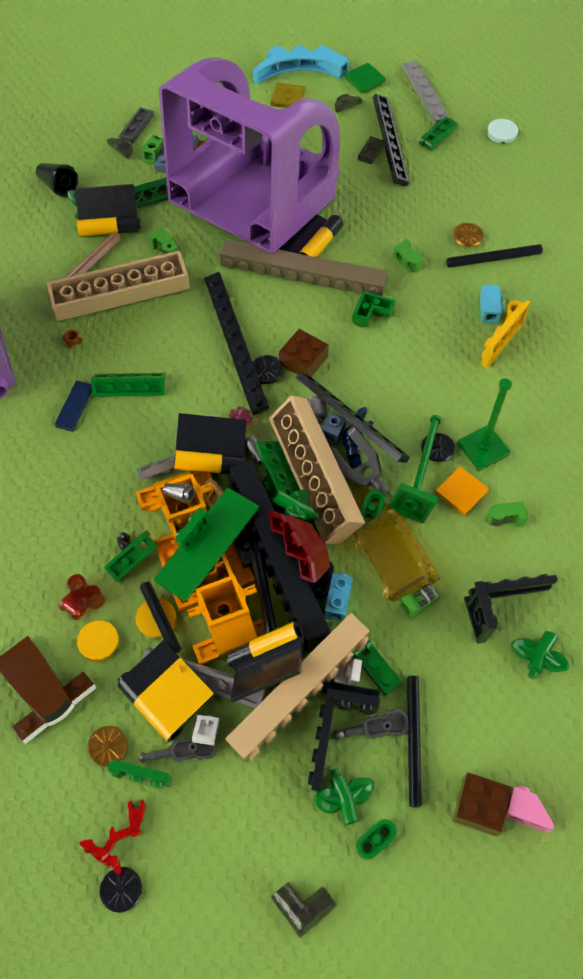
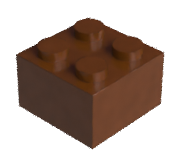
[279,328,328,377]
[452,772,512,837]

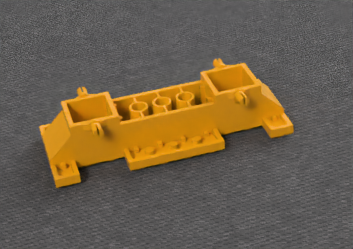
[135,471,266,665]

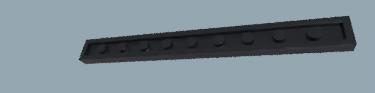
[204,271,270,415]

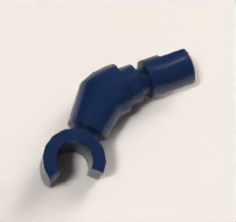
[342,407,374,468]

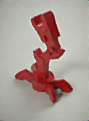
[79,800,146,875]

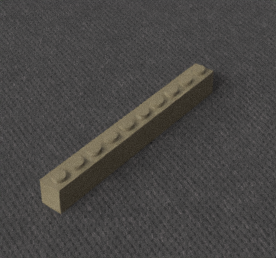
[220,239,388,296]

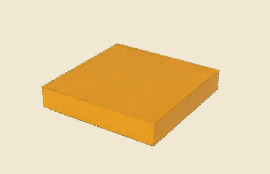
[435,466,489,517]

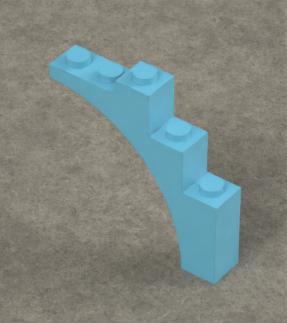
[253,44,349,84]

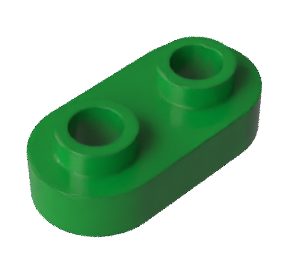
[360,491,385,528]
[356,819,397,860]

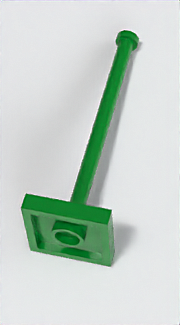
[457,378,512,472]
[387,415,441,523]

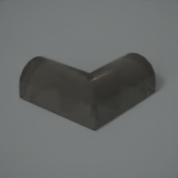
[271,882,337,938]

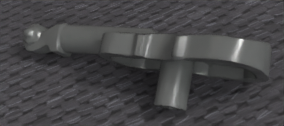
[332,708,408,740]
[139,738,217,763]

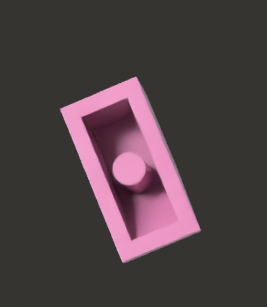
[505,786,554,833]

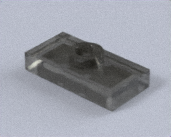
[358,136,384,164]

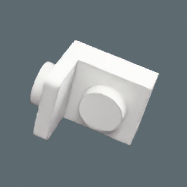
[333,659,362,686]
[192,715,219,745]

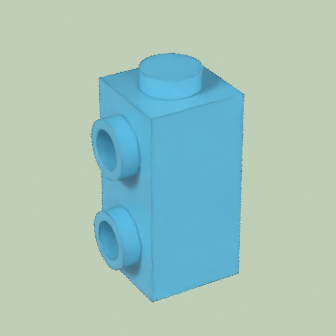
[479,285,504,323]
[325,573,353,622]

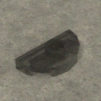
[334,94,362,113]
[107,137,133,159]

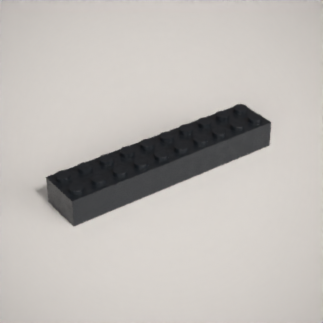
[228,460,330,654]

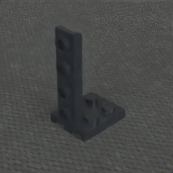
[464,574,558,644]
[308,688,380,792]

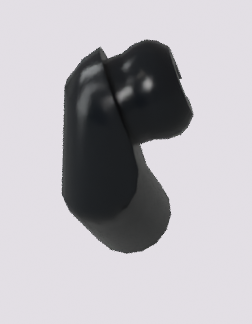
[117,532,131,551]

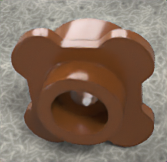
[62,330,83,348]

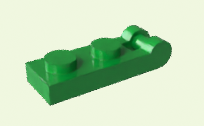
[419,116,458,151]
[104,530,160,582]
[353,639,402,696]
[108,760,172,789]

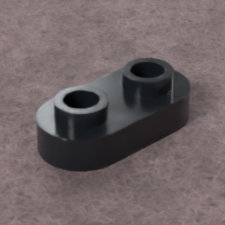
[310,560,334,599]

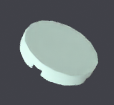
[487,119,518,144]

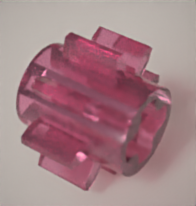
[228,406,253,426]

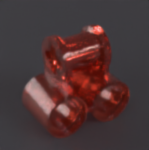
[59,574,105,621]

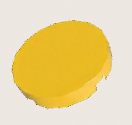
[135,598,177,638]
[77,620,119,662]

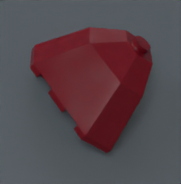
[269,511,330,583]

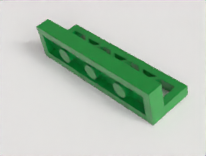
[134,177,168,207]
[91,373,166,396]

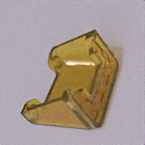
[352,508,440,602]

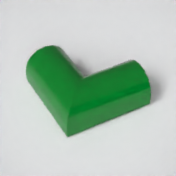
[352,291,396,327]

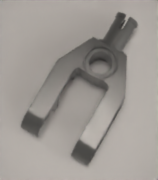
[330,426,391,496]

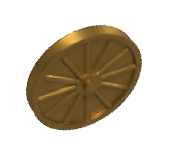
[453,223,483,247]
[87,726,127,766]

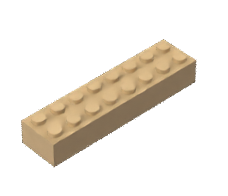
[46,251,190,321]
[269,395,365,544]
[225,613,370,762]

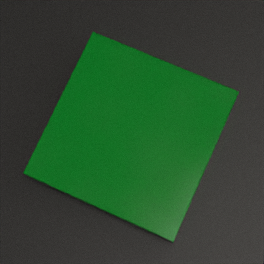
[345,63,386,94]

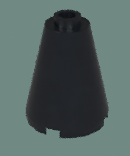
[36,163,78,197]

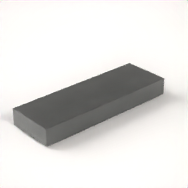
[119,107,154,144]

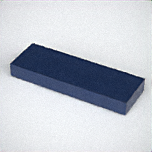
[55,381,92,432]

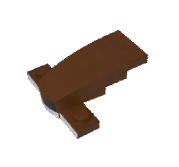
[0,636,96,744]

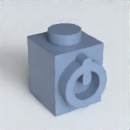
[321,412,346,446]

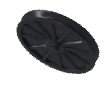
[253,355,282,384]
[421,433,455,462]
[99,867,142,913]

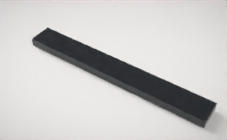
[373,94,409,186]
[296,373,410,463]

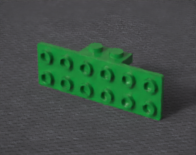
[255,441,321,537]
[154,488,259,602]

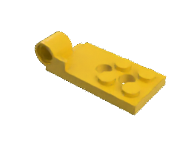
[481,300,530,369]

